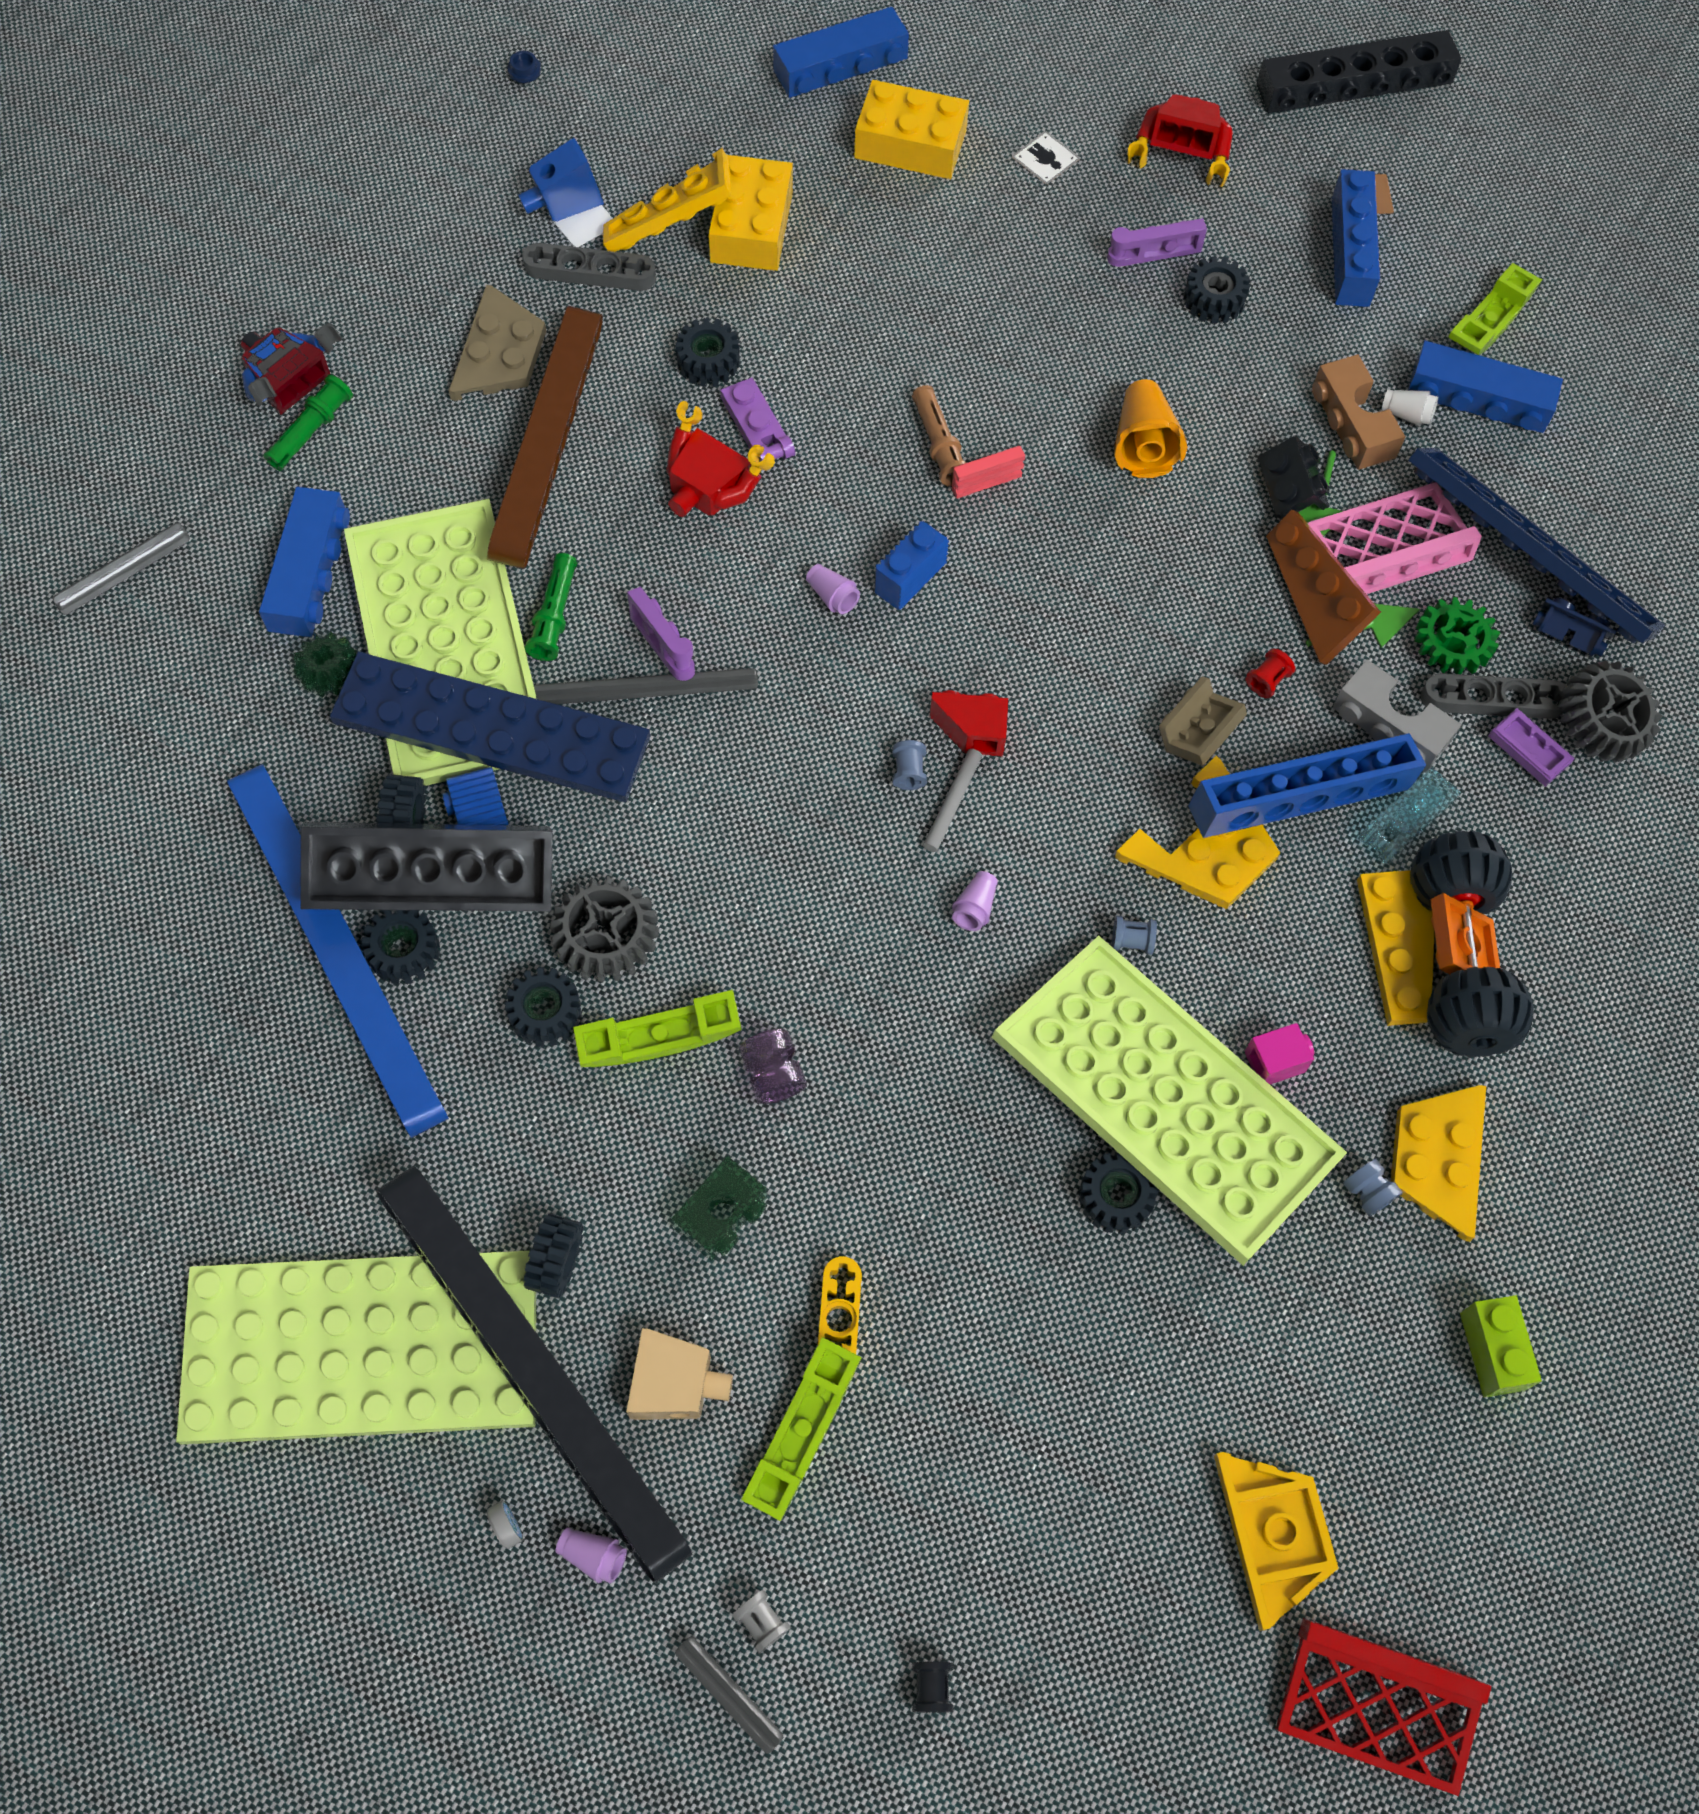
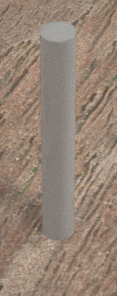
[923,749,982,852]

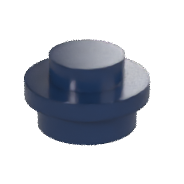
[508,51,541,83]

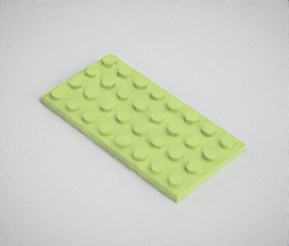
[344,499,537,786]
[992,936,1347,1266]
[176,1251,536,1445]

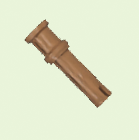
[912,385,967,486]

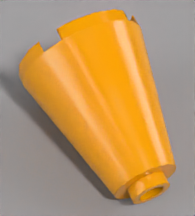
[1114,379,1187,478]

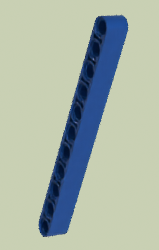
[227,764,449,1138]

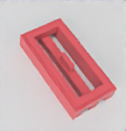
[952,446,1026,499]

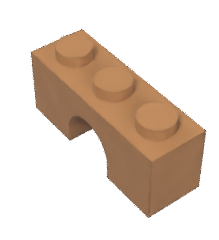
[1312,354,1405,470]

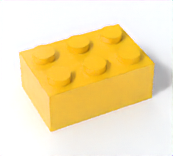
[854,79,969,179]
[709,155,793,271]

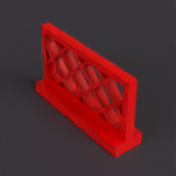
[1276,1618,1492,1796]

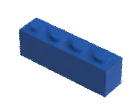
[773,7,909,98]
[1331,169,1380,307]
[1408,341,1563,433]
[259,486,350,638]

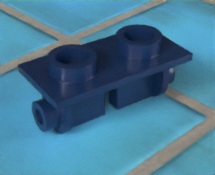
[1532,597,1616,657]

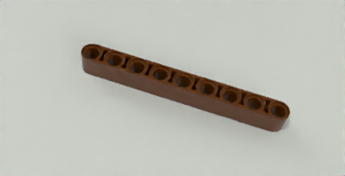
[487,305,603,569]

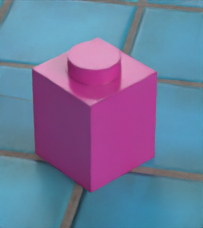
[1244,1023,1314,1084]

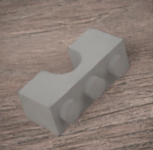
[1332,659,1462,773]

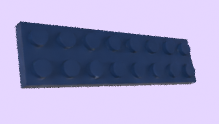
[1408,448,1666,644]
[330,652,651,803]

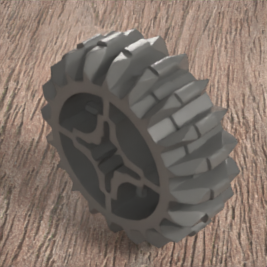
[1557,660,1663,763]
[550,876,659,983]

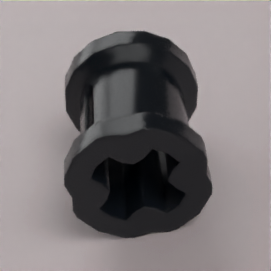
[912,1662,954,1713]

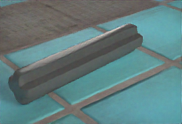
[675,1636,784,1754]

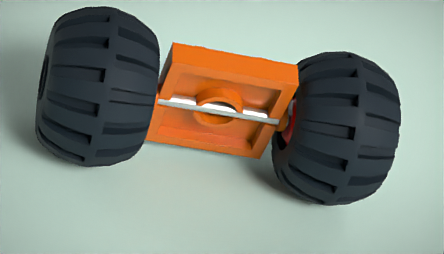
[1410,831,1534,1057]

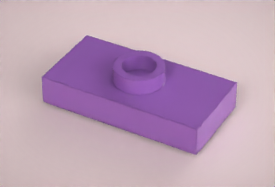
[1488,708,1575,787]

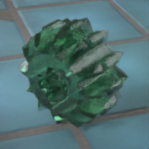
[293,631,357,698]

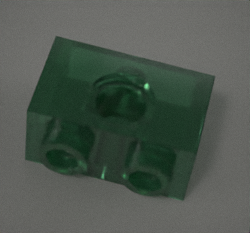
[671,1156,767,1262]

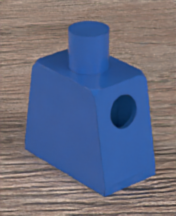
[518,138,604,222]

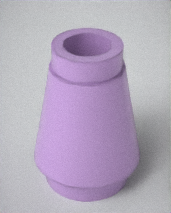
[806,564,860,614]
[952,871,998,931]
[556,1528,627,1583]

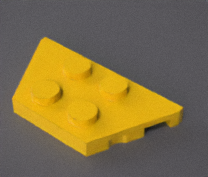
[1391,1085,1486,1242]
[1214,1452,1338,1631]

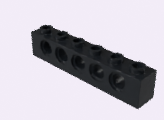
[1256,30,1462,114]

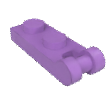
[1107,218,1207,267]
[720,377,795,462]
[627,586,695,681]

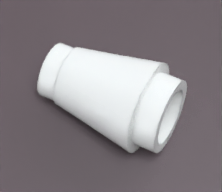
[1382,389,1438,426]

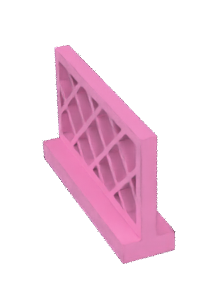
[1308,482,1482,594]

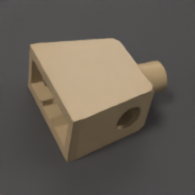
[626,1328,733,1420]

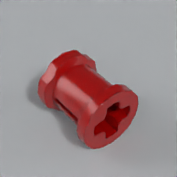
[1245,648,1296,699]

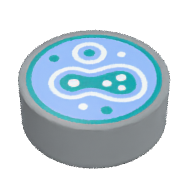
[487,1500,523,1549]

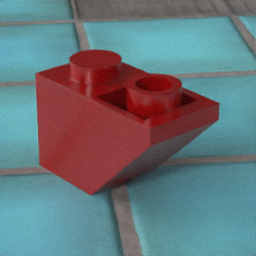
[929,690,1009,757]

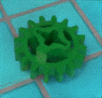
[1414,597,1500,674]

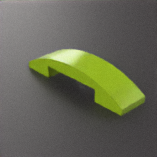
[1448,263,1542,355]
[573,990,742,1067]
[741,1337,862,1521]

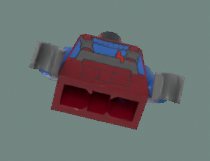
[241,323,343,415]

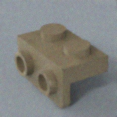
[1159,676,1247,766]

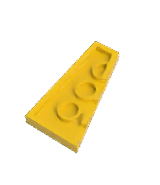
[603,148,731,252]
[1357,870,1434,1026]

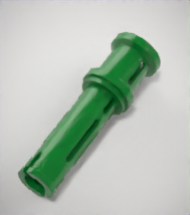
[263,374,353,471]
[525,553,578,661]

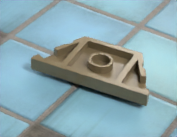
[449,284,547,401]

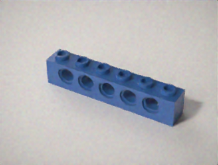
[1188,733,1426,838]

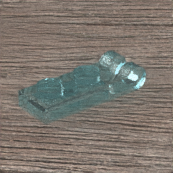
[1358,767,1462,865]

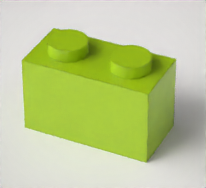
[1460,1295,1542,1398]

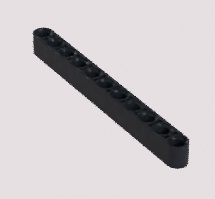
[376,1166,692,1584]

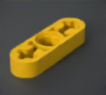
[818,1256,862,1354]

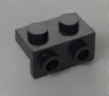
[1258,436,1330,520]

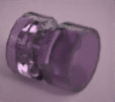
[739,1029,807,1104]

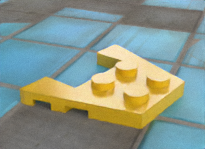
[1115,756,1280,909]

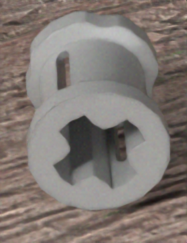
[731,1589,791,1654]

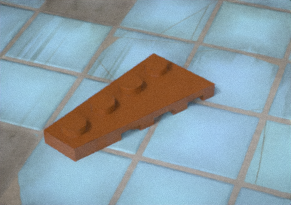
[1266,510,1381,665]

